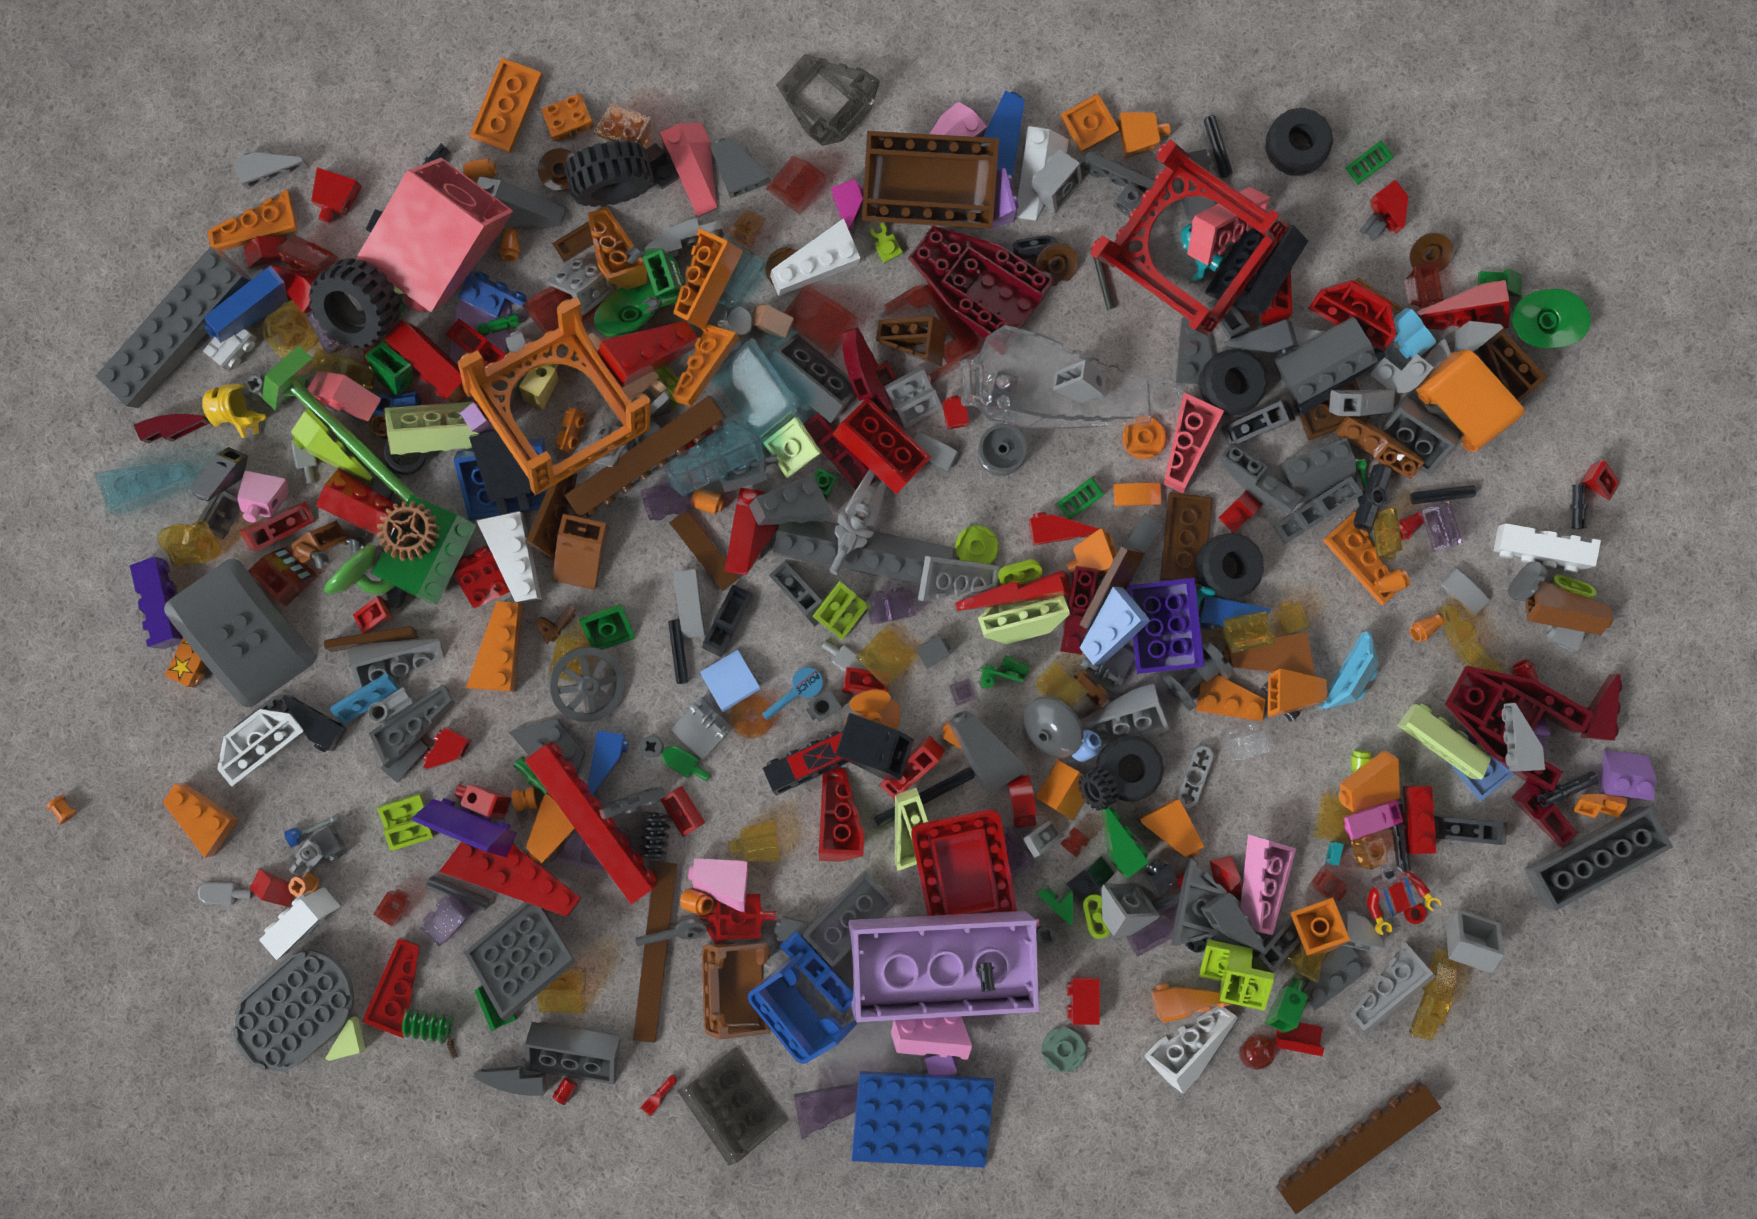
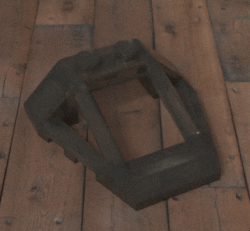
[776,54,880,146]

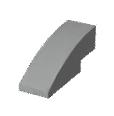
[674,569,705,639]

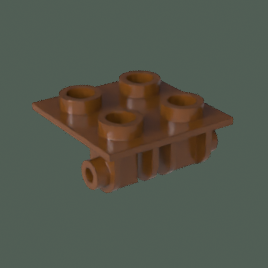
[536,603,576,645]

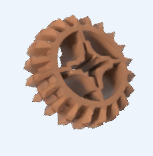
[377,501,439,561]

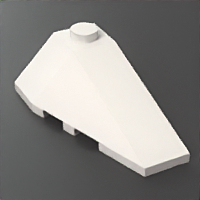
[1144,1006,1238,1094]

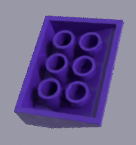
[1127,578,1204,674]

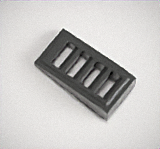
[1207,299,1250,340]

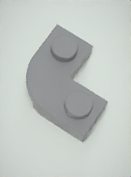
[1370,354,1434,393]

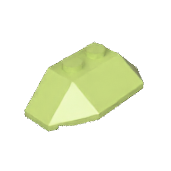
[978,596,1070,644]

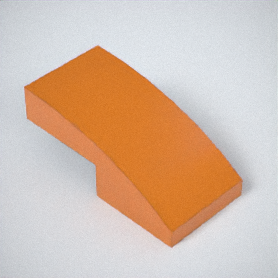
[1113,483,1161,507]
[1573,794,1627,818]

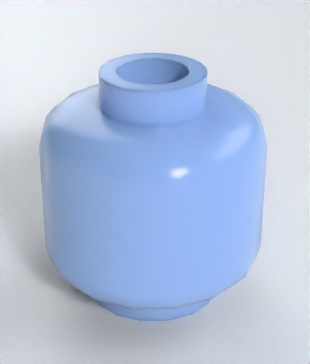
[1072,730,1101,762]

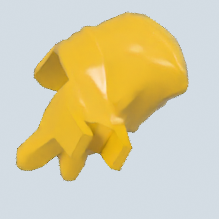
[202,383,267,438]

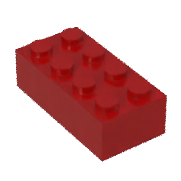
[384,319,467,402]
[833,397,931,494]

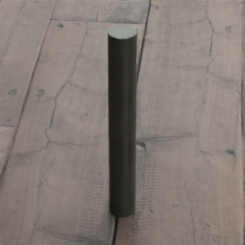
[1091,249,1115,310]

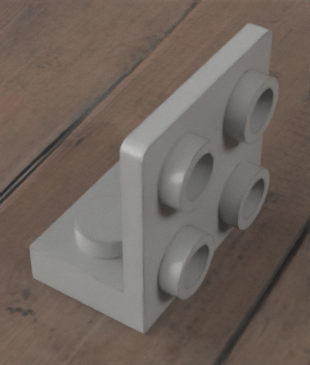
[548,259,614,315]

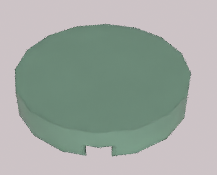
[1041,1026,1086,1072]

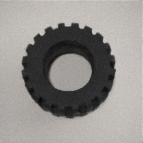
[565,140,654,207]
[309,258,401,348]

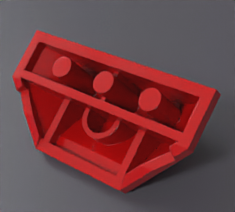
[1308,280,1397,352]

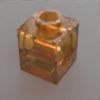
[1351,833,1389,870]

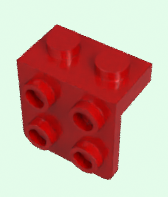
[453,546,510,608]

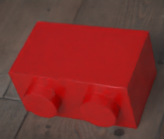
[1066,976,1100,1025]

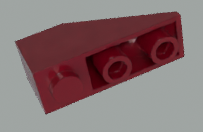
[1581,674,1622,741]

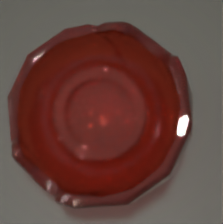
[1239,1035,1275,1070]

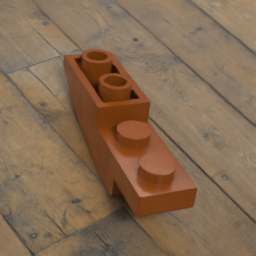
[1336,416,1424,479]

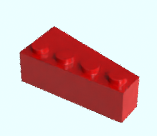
[597,321,698,388]
[316,467,400,535]

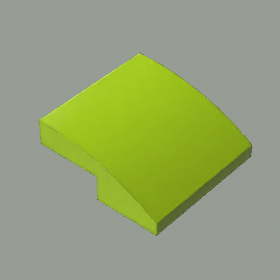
[812,581,869,640]
[377,793,434,851]

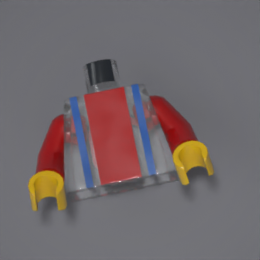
[1366,864,1441,935]

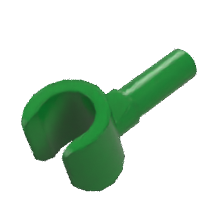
[1355,458,1368,488]

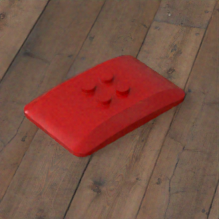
[911,809,1017,916]

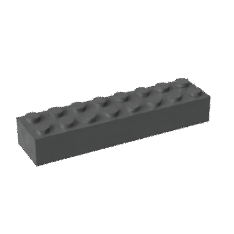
[96,246,252,408]

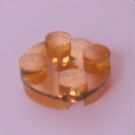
[730,694,774,738]

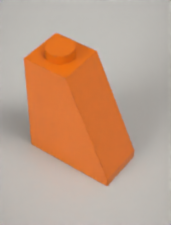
[1268,668,1328,717]
[1339,751,1400,812]
[526,793,576,863]
[1137,798,1204,858]

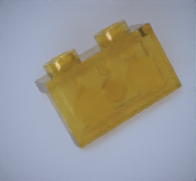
[1223,611,1276,653]

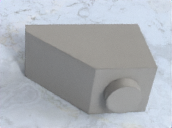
[1340,911,1385,952]

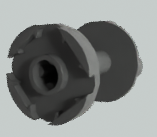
[1162,641,1235,711]

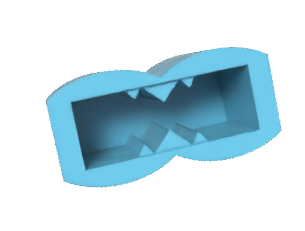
[1392,308,1436,359]

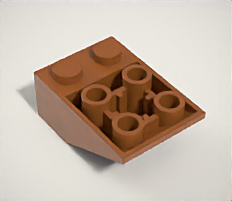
[552,514,610,590]

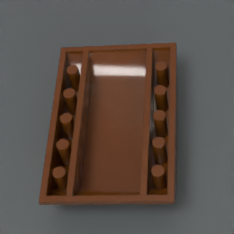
[862,131,999,229]

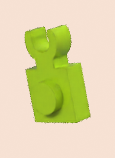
[870,223,903,264]

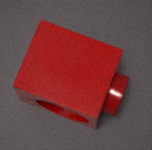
[942,395,969,430]

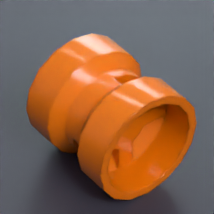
[512,786,539,812]

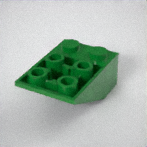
[1101,807,1149,879]

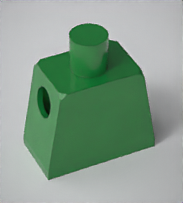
[366,342,413,395]
[1264,977,1308,1033]

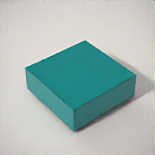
[1325,841,1344,866]

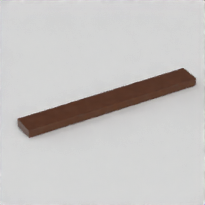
[633,861,677,1043]

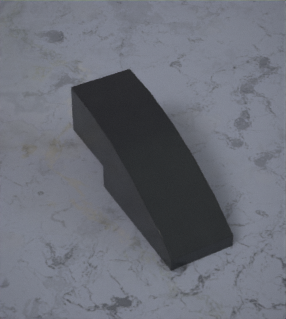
[702,585,752,658]

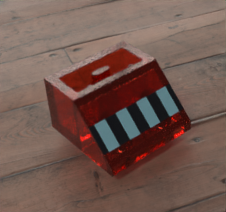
[248,546,318,606]

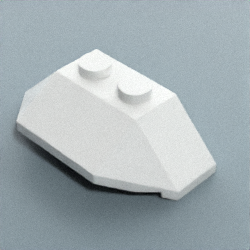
[217,709,304,786]

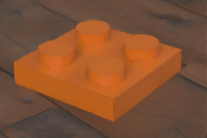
[1060,94,1119,153]

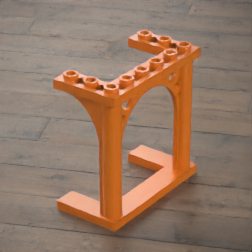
[457,297,650,496]

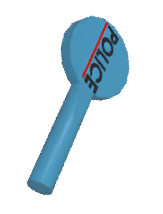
[762,667,823,720]

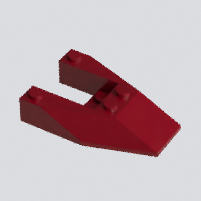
[1444,666,1594,791]

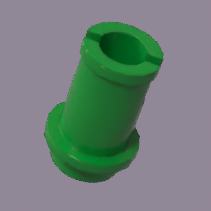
[1000,655,1030,679]

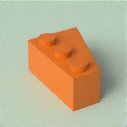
[162,783,239,858]

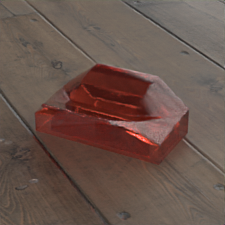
[1404,262,1444,309]

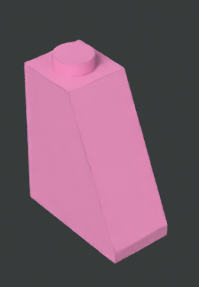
[688,858,748,912]

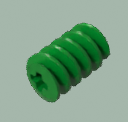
[402,1008,454,1044]

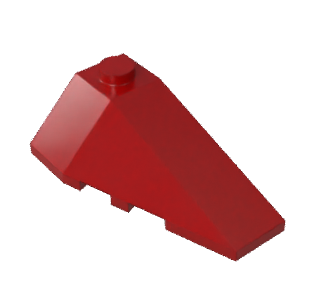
[1417,280,1509,330]

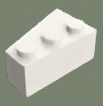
[260,887,341,960]

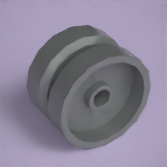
[977,424,1027,476]

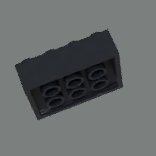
[1204,225,1308,314]

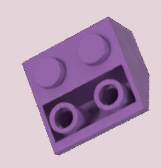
[993,168,1019,227]

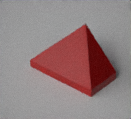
[1210,856,1241,900]

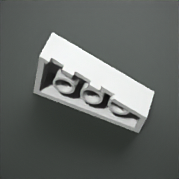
[770,218,860,296]
[477,512,542,604]
[1493,523,1601,573]

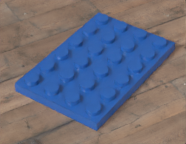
[851,1071,995,1168]

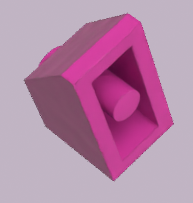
[831,179,864,232]

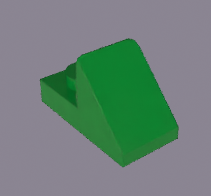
[1478,268,1522,297]
[1036,887,1073,926]

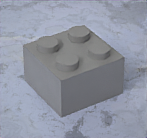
[1446,909,1504,973]

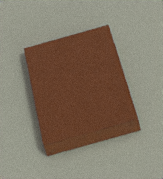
[1293,379,1371,441]

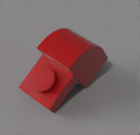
[1008,775,1036,829]

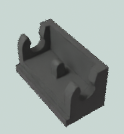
[195,490,241,539]

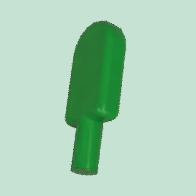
[662,746,711,782]

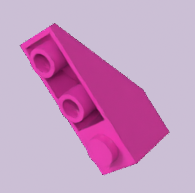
[1344,800,1403,840]

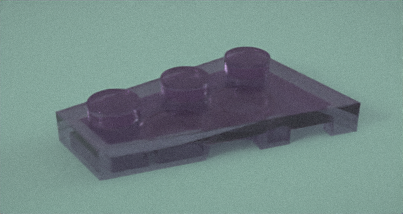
[794,1083,858,1140]

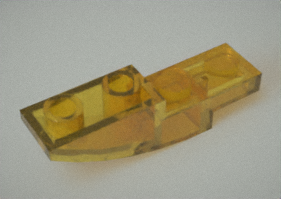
[1437,604,1505,673]
[1409,947,1458,1041]

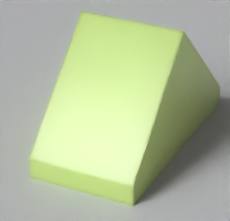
[325,1016,366,1061]

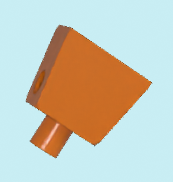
[1118,112,1170,159]
[1067,528,1117,578]

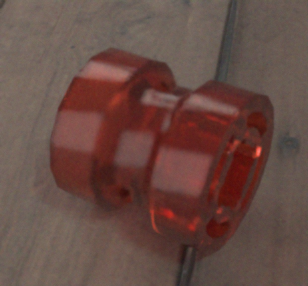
[1060,827,1090,858]

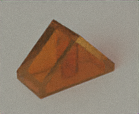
[730,210,766,248]

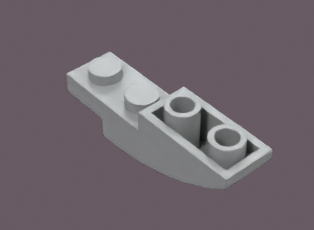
[646,218,724,260]

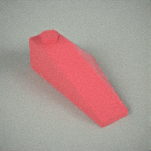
[660,123,717,217]

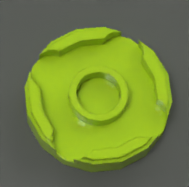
[955,525,999,564]

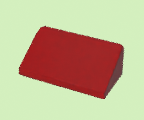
[842,667,890,695]
[660,786,705,837]

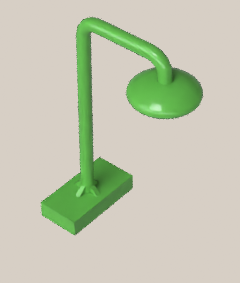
[262,345,417,595]

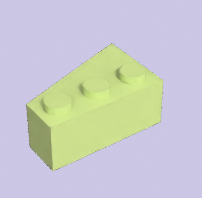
[895,788,928,871]

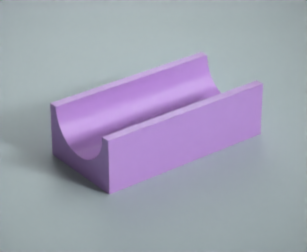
[849,911,1039,1022]

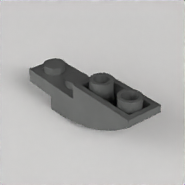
[1219,443,1303,514]

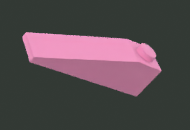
[930,102,987,137]

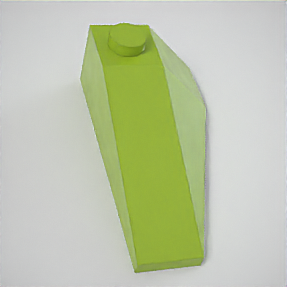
[291,408,374,485]

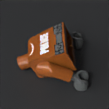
[292,520,364,568]

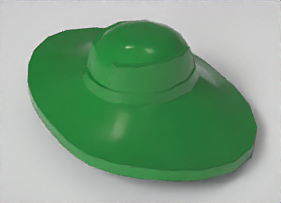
[594,283,659,336]
[1511,289,1591,349]

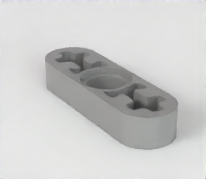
[1177,746,1213,808]

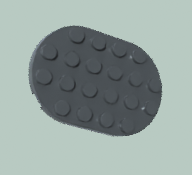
[233,951,354,1071]

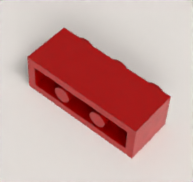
[1403,785,1437,854]

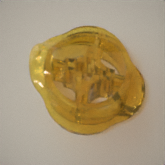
[262,300,322,359]
[157,520,221,567]

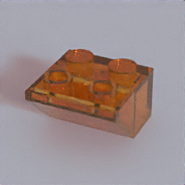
[594,103,651,147]

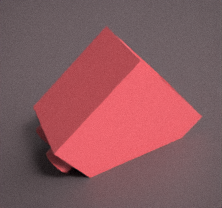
[356,158,514,312]

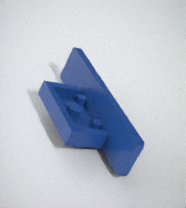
[458,271,532,317]

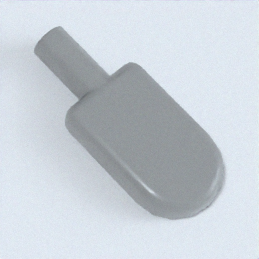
[292,437,319,485]
[821,640,868,672]
[198,881,252,905]

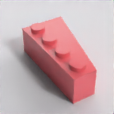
[1187,187,1270,265]
[1163,392,1224,494]

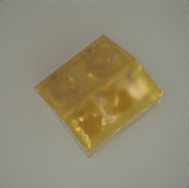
[536,967,586,1013]

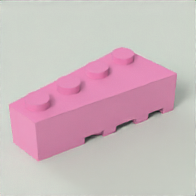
[1240,835,1296,935]

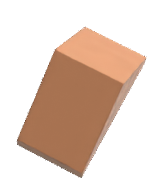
[751,305,795,339]

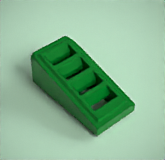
[1345,140,1394,185]
[1056,477,1105,520]

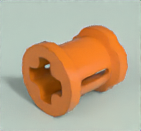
[46,795,77,825]
[288,873,319,897]

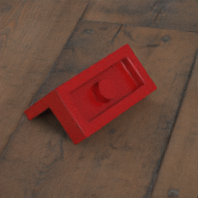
[1274,1022,1324,1057]

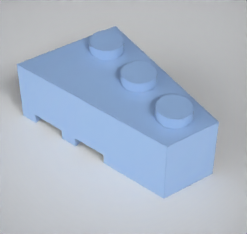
[1080,587,1151,665]

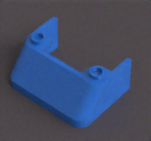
[748,952,858,1064]

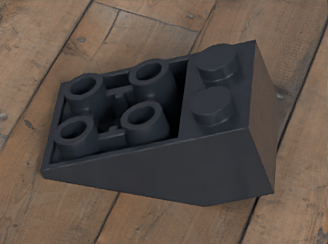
[835,713,914,780]

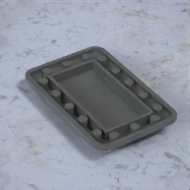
[164,559,314,707]

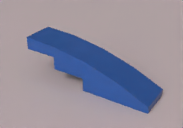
[780,931,853,1014]

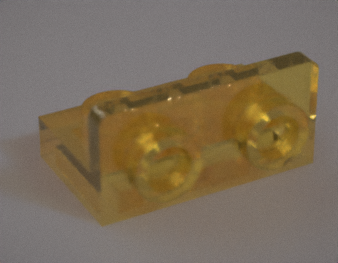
[1373,507,1402,560]

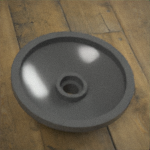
[1023,697,1084,758]

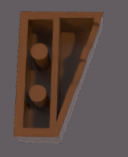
[876,316,947,367]
[1478,329,1547,402]

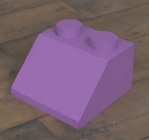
[1599,750,1656,801]

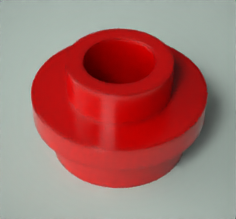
[1403,902,1427,924]

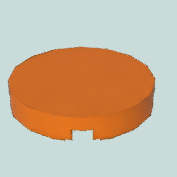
[1122,416,1166,460]

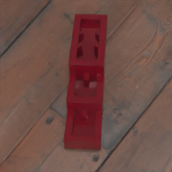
[803,412,876,490]

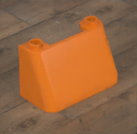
[1415,350,1525,452]

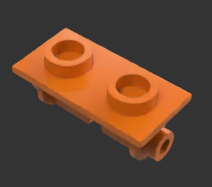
[554,407,587,455]

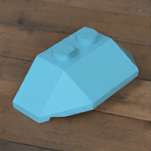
[1317,631,1379,709]

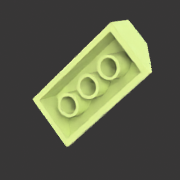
[385,401,477,455]
[1397,703,1492,780]

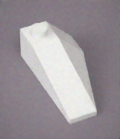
[1015,126,1069,221]

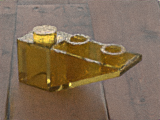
[311,348,375,390]

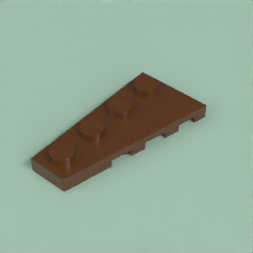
[526,473,578,561]

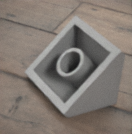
[1454,321,1503,352]

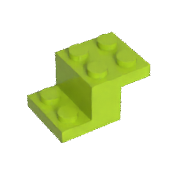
[1199,939,1274,1011]

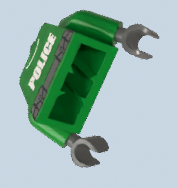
[625,246,685,313]

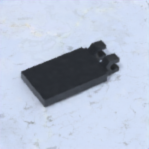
[469,429,532,516]

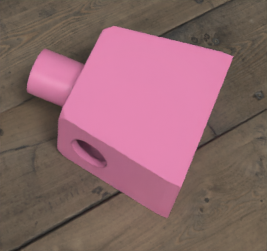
[238,471,289,522]

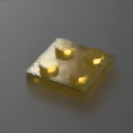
[855,626,917,688]

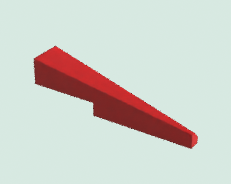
[955,570,1070,611]

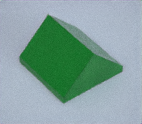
[579,604,636,650]

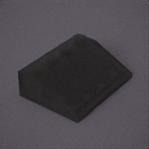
[677,1047,788,1165]

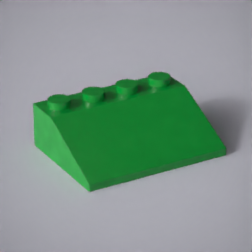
[371,495,477,604]

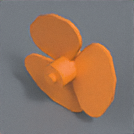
[845,689,901,729]

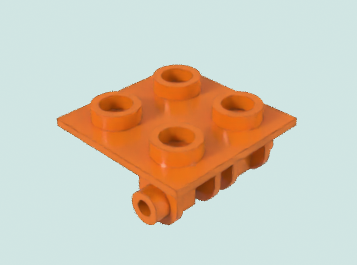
[541,93,594,142]

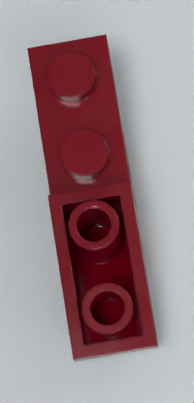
[841,327,894,413]
[1060,566,1098,655]

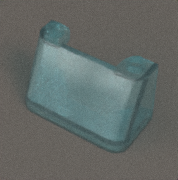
[711,338,803,444]

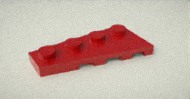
[362,937,420,1039]

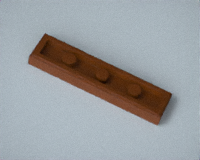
[669,510,740,591]
[324,626,418,652]

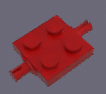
[700,893,776,940]

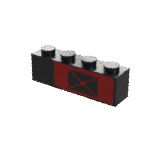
[763,731,849,796]

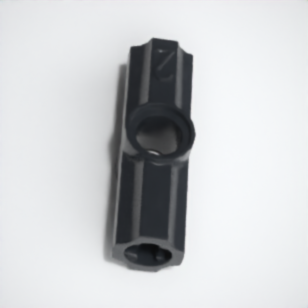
[1353,464,1392,531]

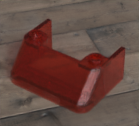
[884,283,982,384]

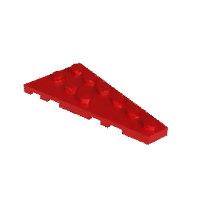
[439,841,582,916]

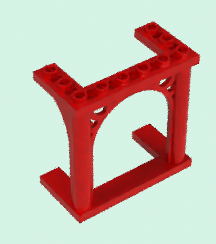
[1090,139,1290,336]

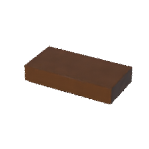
[552,221,594,263]

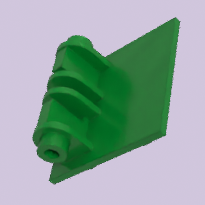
[978,664,1024,689]

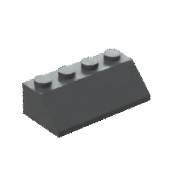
[1275,317,1378,404]
[764,334,856,423]
[525,1022,620,1084]

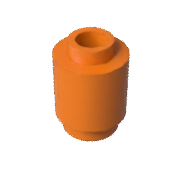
[463,158,497,182]
[691,487,725,515]
[680,888,714,915]

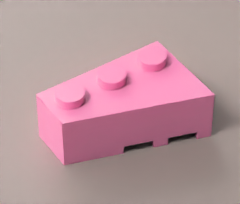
[891,1016,972,1060]

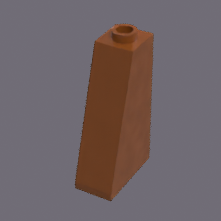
[1525,580,1614,635]
[1223,632,1315,676]

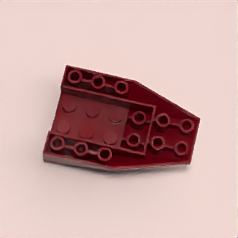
[908,225,1053,355]

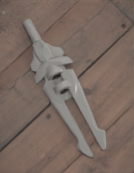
[829,469,888,575]

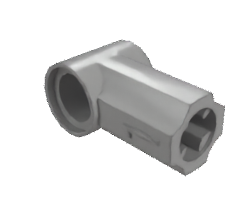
[368,687,414,724]

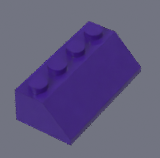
[411,798,517,858]

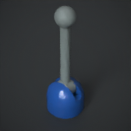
[284,815,339,848]

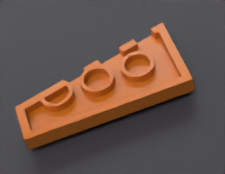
[207,189,298,251]
[672,324,739,407]

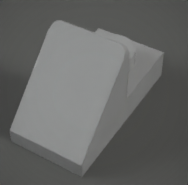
[1023,818,1064,858]

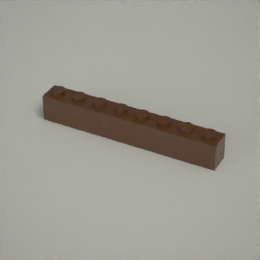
[564,395,727,518]
[1276,1082,1441,1214]

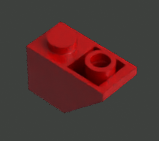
[1370,180,1409,234]
[423,727,472,769]

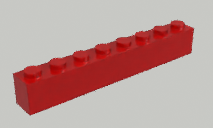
[525,741,658,905]

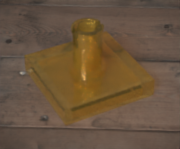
[1313,794,1360,846]

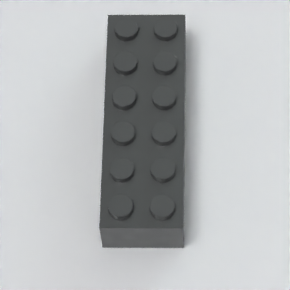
[1524,806,1673,911]

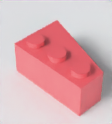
[308,371,381,421]

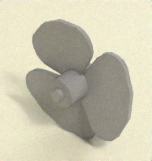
[698,305,752,353]

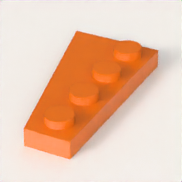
[1322,511,1398,605]

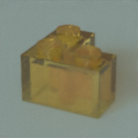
[1034,661,1088,709]

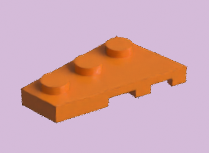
[1196,675,1265,721]

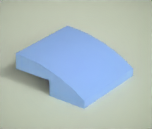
[700,649,761,712]

